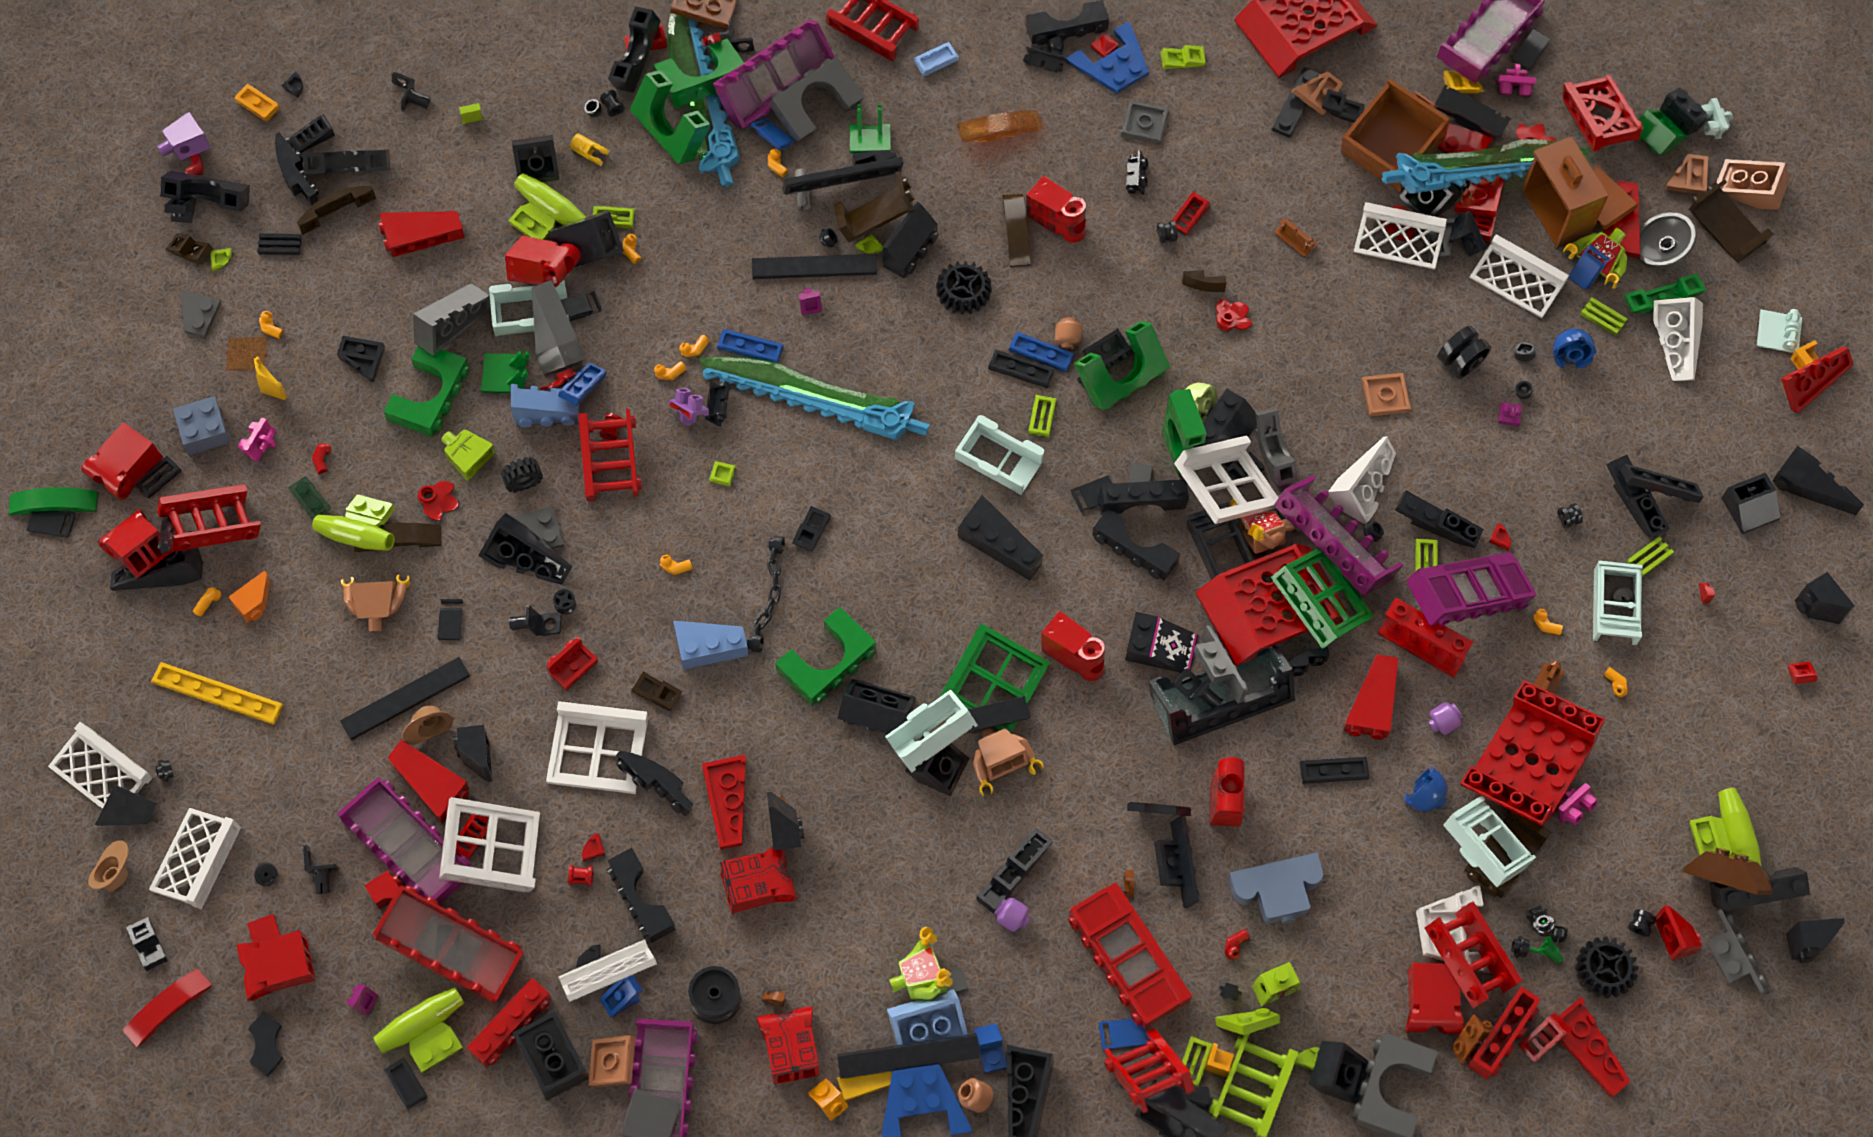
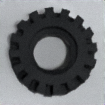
[501,457,543,493]

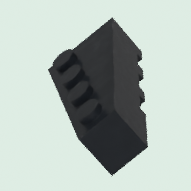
[958,495,1043,581]
[1007,1045,1054,1137]

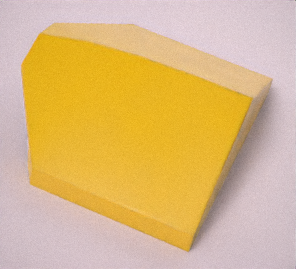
[1444,71,1484,94]
[254,357,288,400]

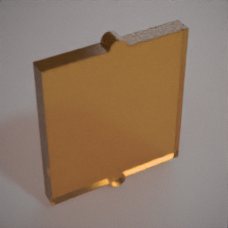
[225,337,267,370]

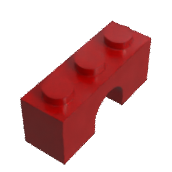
[364,870,427,934]

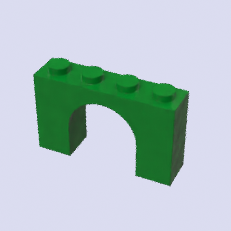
[653,39,744,108]
[630,70,710,164]
[1074,321,1171,410]
[383,346,470,437]
[1162,389,1207,476]
[775,607,876,706]

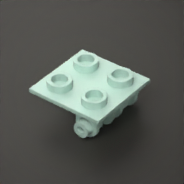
[1757,309,1802,353]

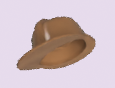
[402,705,453,745]
[88,841,129,893]

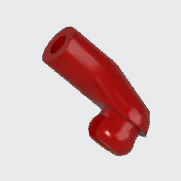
[184,153,204,176]
[312,443,331,475]
[1224,929,1250,960]

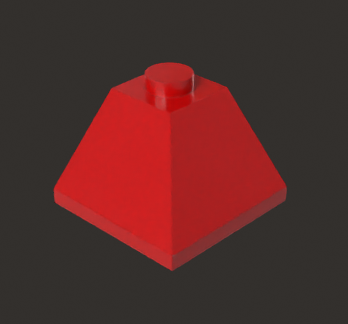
[1655,905,1702,961]

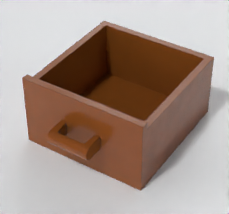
[1341,78,1450,192]
[1522,136,1609,248]

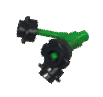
[1511,906,1564,964]

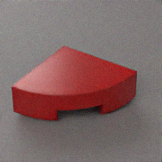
[701,32,722,47]
[1489,523,1511,551]
[1698,582,1715,604]
[582,833,605,861]

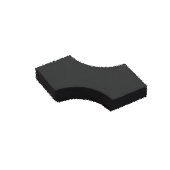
[1127,802,1191,817]
[248,1011,284,1077]

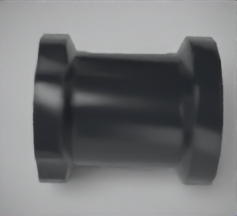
[600,90,625,117]

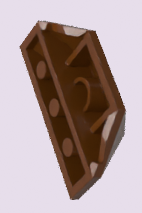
[1683,848,1772,895]

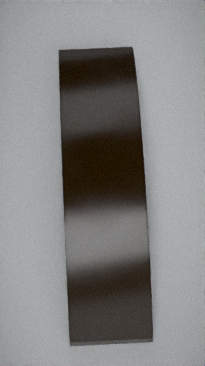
[297,186,376,235]
[1002,194,1030,267]
[354,523,441,552]

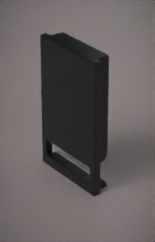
[561,290,601,321]
[1070,475,1112,512]
[26,511,75,538]
[438,599,463,640]

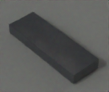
[988,349,1054,388]
[966,696,1031,734]
[1300,757,1370,784]

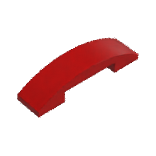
[122,969,212,1048]

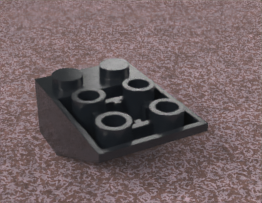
[548,210,624,267]

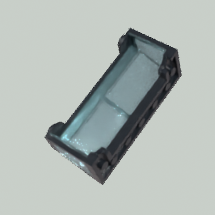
[1149,645,1295,745]

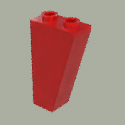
[378,211,465,257]
[1343,654,1398,740]
[388,740,469,824]

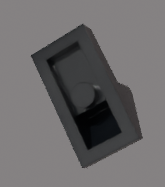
[164,198,197,223]
[1450,210,1487,257]

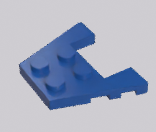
[1066,21,1149,94]
[881,1064,972,1137]

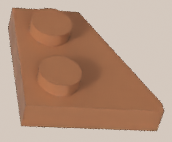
[1292,71,1343,115]
[1665,154,1708,194]

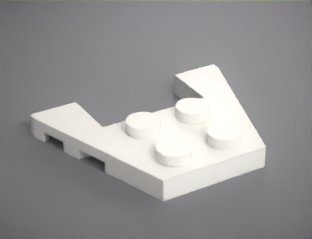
[1416,886,1491,974]

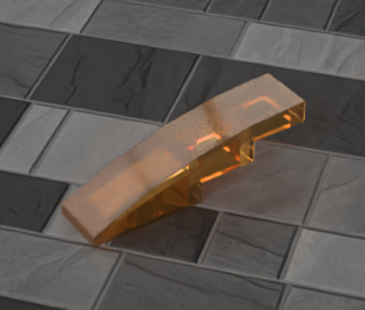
[957,110,1043,142]

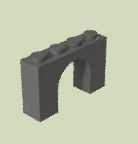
[769,57,865,144]
[1352,1032,1438,1137]

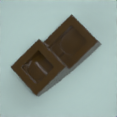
[166,233,213,264]
[1182,270,1227,292]
[631,671,682,711]

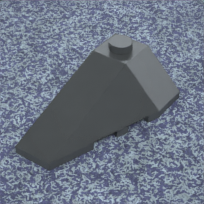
[532,280,585,374]

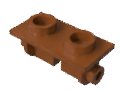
[1274,218,1318,258]
[1534,661,1565,694]
[1451,1014,1492,1064]

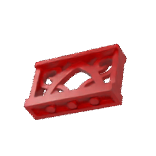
[1562,74,1643,152]

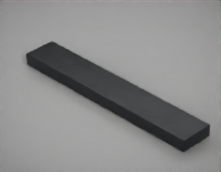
[782,157,904,195]
[752,254,877,279]
[340,657,470,741]
[837,1033,980,1079]

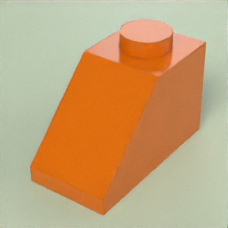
[229,571,271,623]

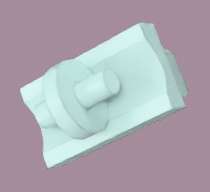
[1701,98,1733,139]

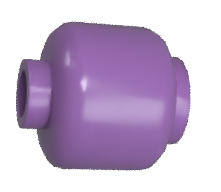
[1428,702,1463,735]
[995,898,1030,932]

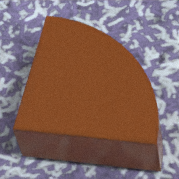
[1124,869,1135,898]
[762,991,786,1007]

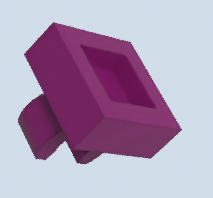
[798,288,822,316]
[1498,402,1522,426]
[346,983,379,1016]

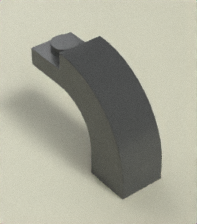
[1255,407,1298,486]

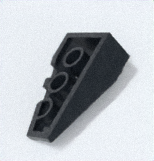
[1772,446,1864,515]
[478,513,573,585]
[110,531,203,591]

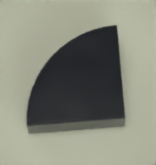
[282,71,303,98]
[576,944,601,968]

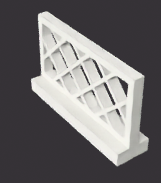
[1354,202,1447,270]
[1470,234,1569,319]
[48,722,154,809]
[149,808,241,909]
[558,940,657,1002]

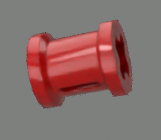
[599,414,623,440]
[568,865,594,887]

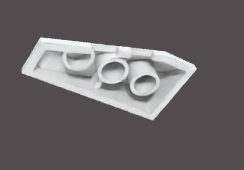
[1653,297,1703,381]
[1328,437,1396,524]

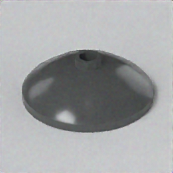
[1639,212,1697,268]

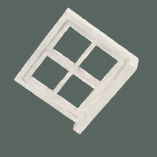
[1174,436,1278,524]
[546,701,648,794]
[439,797,540,892]

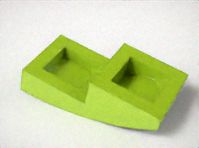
[1161,45,1206,69]

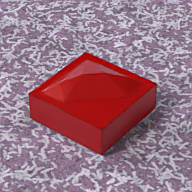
[1090,33,1119,58]
[1788,661,1818,684]

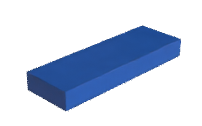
[717,329,784,364]
[1008,331,1075,373]
[558,362,607,405]

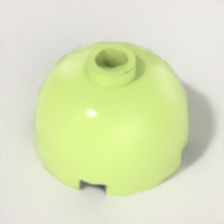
[1185,383,1218,422]

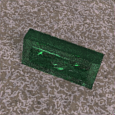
[288,476,331,520]

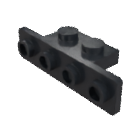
[1077,328,1132,382]
[1154,816,1199,908]

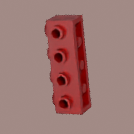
[467,978,552,1068]
[1467,986,1541,1080]

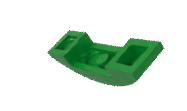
[1624,273,1706,314]
[8,487,98,515]

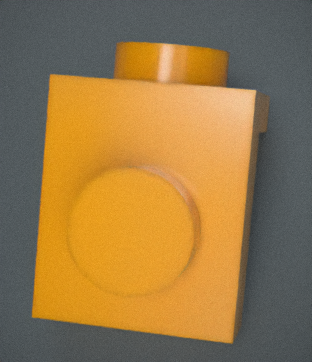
[808,1078,848,1121]

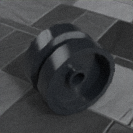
[1437,326,1492,379]
[688,966,741,1024]

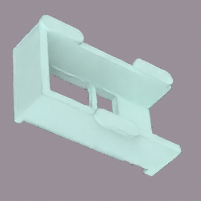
[489,280,569,336]
[955,415,1044,495]
[1593,561,1643,645]
[885,690,978,773]
[1443,796,1536,887]

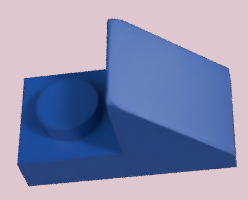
[600,974,643,1018]
[973,1024,1007,1074]

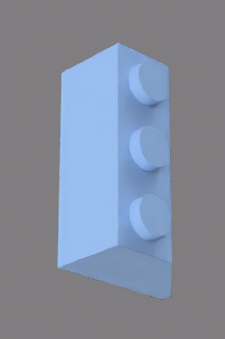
[887,989,968,1045]

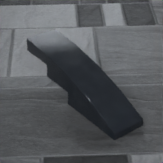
[976,828,1053,914]

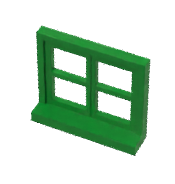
[1271,548,1374,649]
[939,623,1050,733]

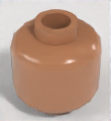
[1055,318,1082,350]
[959,1078,994,1113]

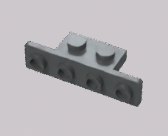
[1194,625,1247,704]
[1708,910,1770,995]

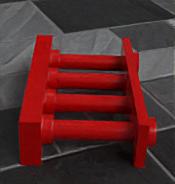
[826,0,919,61]
[578,409,642,501]
[157,484,261,552]
[1377,598,1474,678]
[1424,901,1522,1009]
[1104,1028,1195,1113]

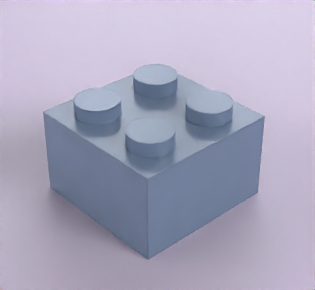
[173,396,230,455]

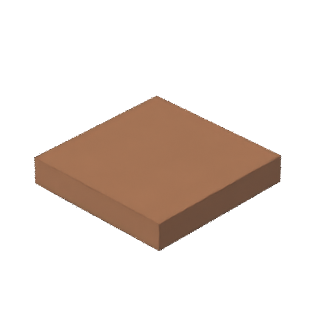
[1361,373,1411,417]
[588,1035,635,1087]

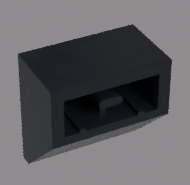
[1721,473,1781,534]

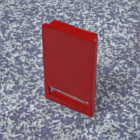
[247,914,281,943]

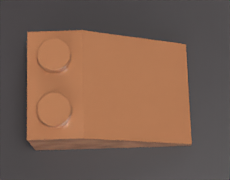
[1717,159,1790,210]

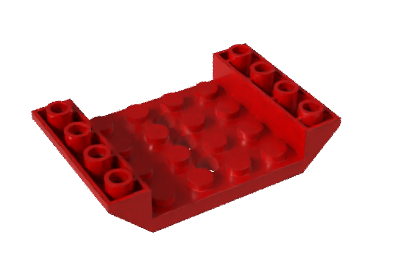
[1234,0,1377,78]
[1195,544,1350,667]
[1460,680,1605,826]

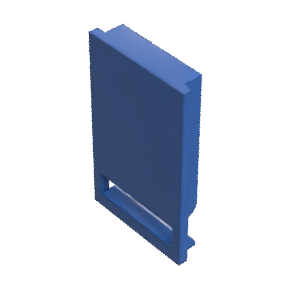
[750,118,794,150]
[1569,244,1610,290]
[1099,1018,1147,1050]

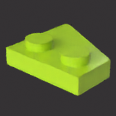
[1215,1008,1280,1035]

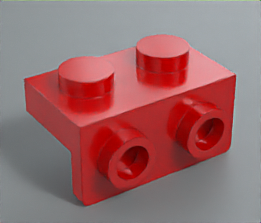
[546,637,598,691]

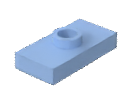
[914,42,959,77]

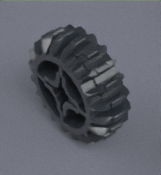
[936,261,992,315]
[1575,936,1639,999]

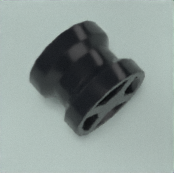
[1157,220,1178,243]
[1557,503,1583,528]
[553,589,576,615]
[1628,909,1656,937]

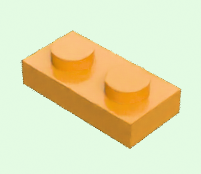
[234,84,280,122]

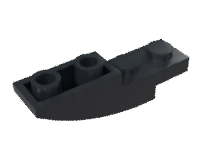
[275,132,319,206]
[1606,455,1670,538]
[1395,490,1484,548]
[615,751,693,816]

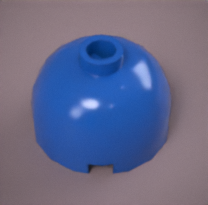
[1553,329,1597,368]
[1404,767,1448,812]

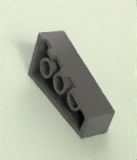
[413,283,490,355]

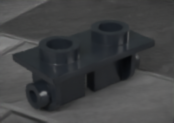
[1023,45,1066,73]
[1126,150,1149,195]
[705,381,731,426]

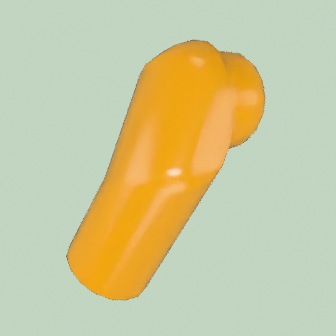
[768,149,789,178]
[622,234,641,265]
[259,311,284,339]
[679,335,710,357]
[654,361,687,380]
[660,555,693,575]
[193,587,221,617]
[1534,609,1563,636]
[1603,667,1628,697]

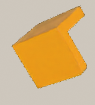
[1790,340,1819,369]
[1205,1043,1234,1078]

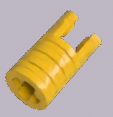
[570,133,610,166]

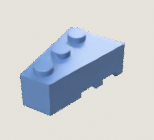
[511,384,580,428]
[673,621,748,670]

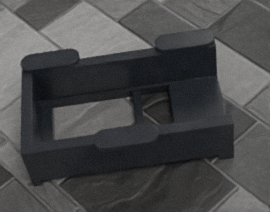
[1434,84,1511,140]
[1186,502,1254,580]
[1134,1080,1228,1137]

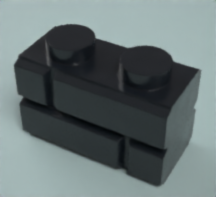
[1660,87,1708,136]

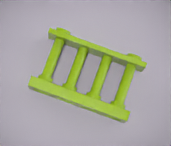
[1209,1033,1299,1137]

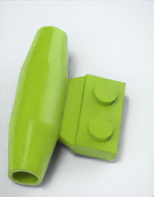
[508,174,586,240]
[312,495,395,551]
[1689,788,1762,867]
[373,987,464,1073]

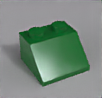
[1638,110,1688,155]

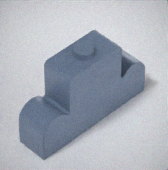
[1228,853,1323,924]

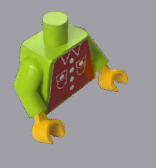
[1563,228,1627,289]
[889,927,953,1000]

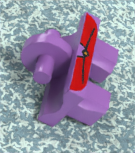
[669,388,709,426]

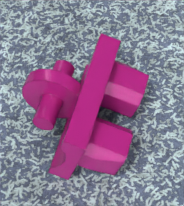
[1496,64,1536,97]
[238,418,277,462]
[1558,783,1597,825]

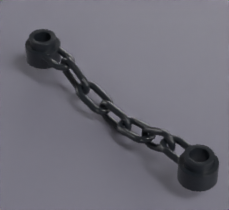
[747,536,785,653]

